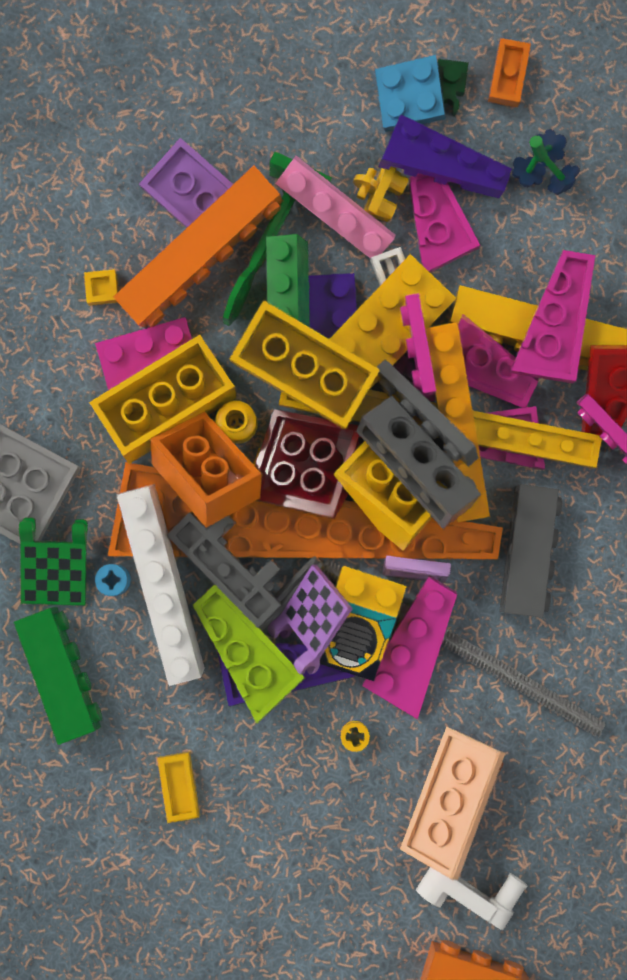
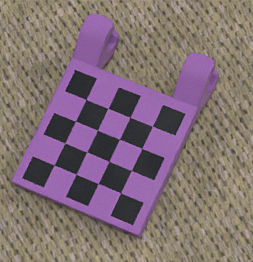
[267,565,353,675]

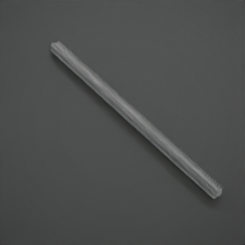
[323,559,605,738]

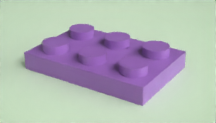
[139,138,233,228]

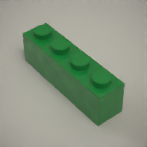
[266,234,309,327]
[14,607,103,745]

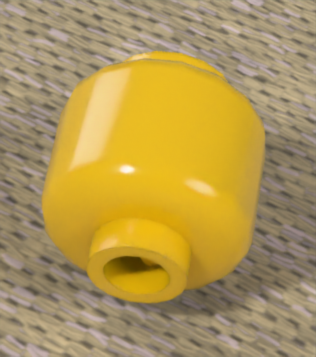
[215,400,258,444]

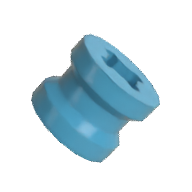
[95,564,131,596]

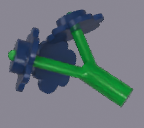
[512,129,580,195]

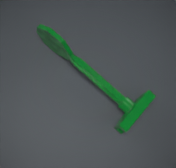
[223,151,332,326]

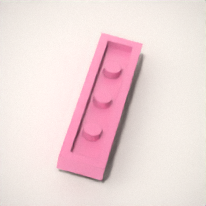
[275,156,395,259]

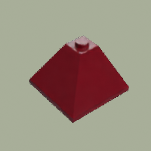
[255,409,364,519]

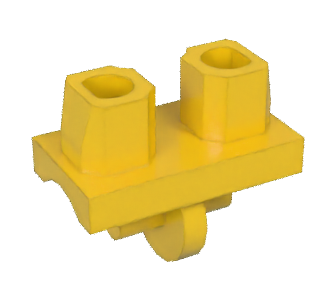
[353,166,409,222]

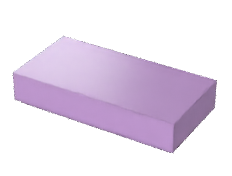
[382,556,451,583]

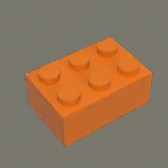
[150,412,262,528]

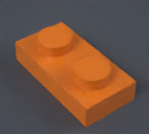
[488,38,531,108]

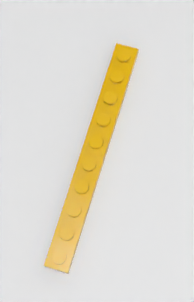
[279,390,602,469]

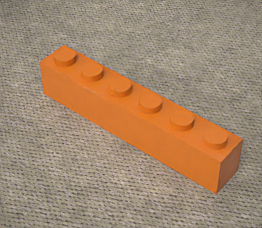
[113,166,283,328]

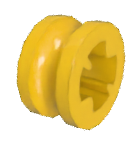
[340,721,370,752]

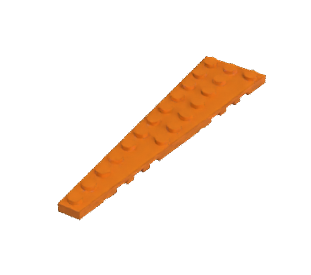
[108,462,503,560]

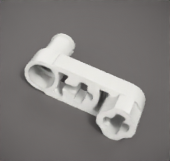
[416,867,528,930]

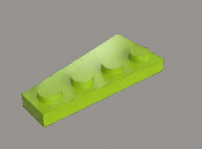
[193,584,305,724]

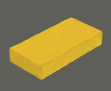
[157,751,200,823]

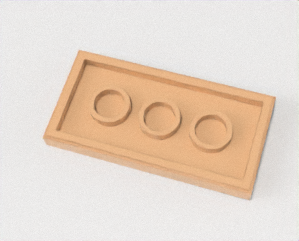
[400,727,506,880]

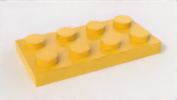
[329,254,456,390]

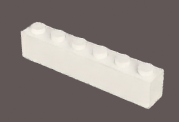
[117,484,205,686]

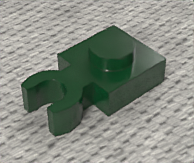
[438,59,469,116]

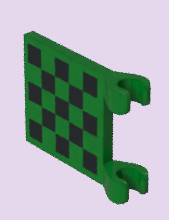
[19,517,88,606]

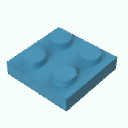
[375,55,446,132]

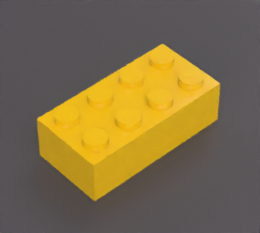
[230,301,380,429]
[89,335,237,464]

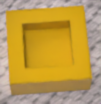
[84,269,119,306]

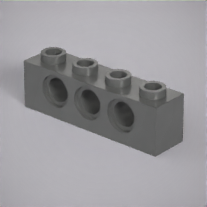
[356,396,481,529]

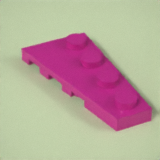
[509,250,596,384]
[362,576,457,719]

